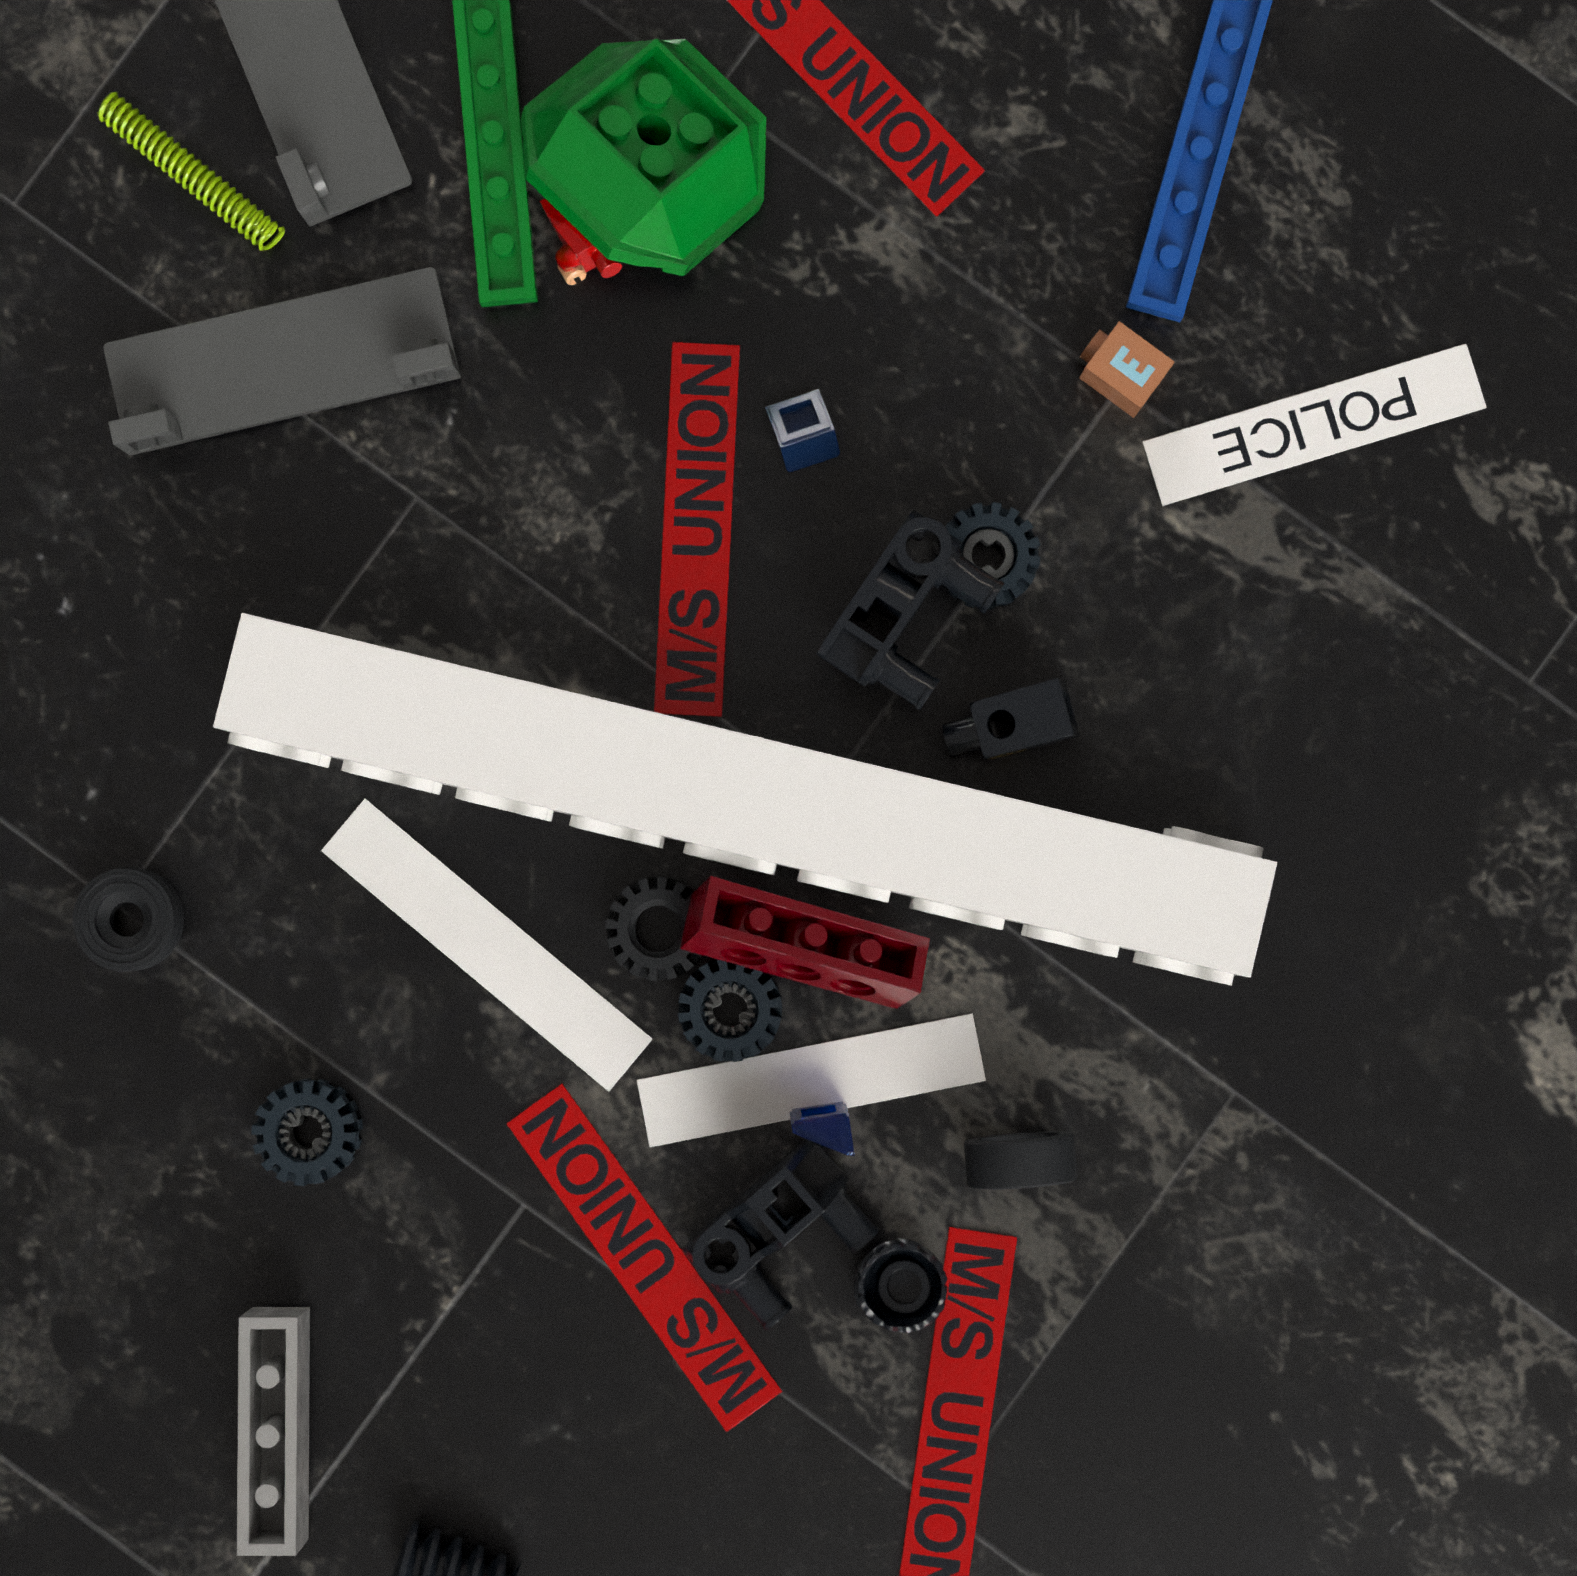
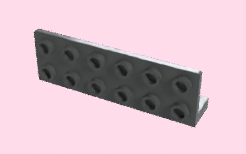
[215,0,412,227]
[103,267,461,456]

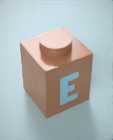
[1080,321,1175,418]

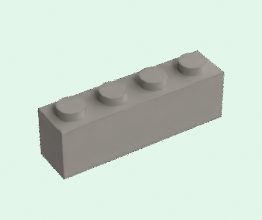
[237,1307,310,1556]

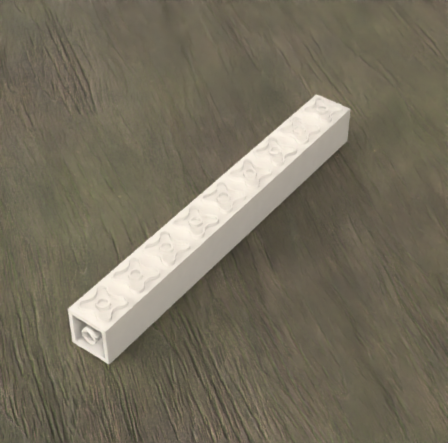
[213,613,1278,986]

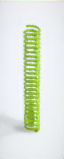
[97,92,285,251]

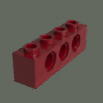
[680,876,930,1009]

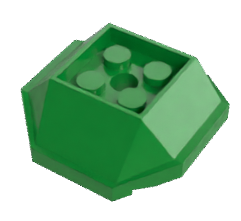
[521,38,766,276]

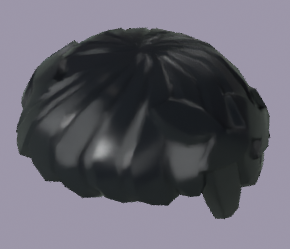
[854,1239,948,1333]

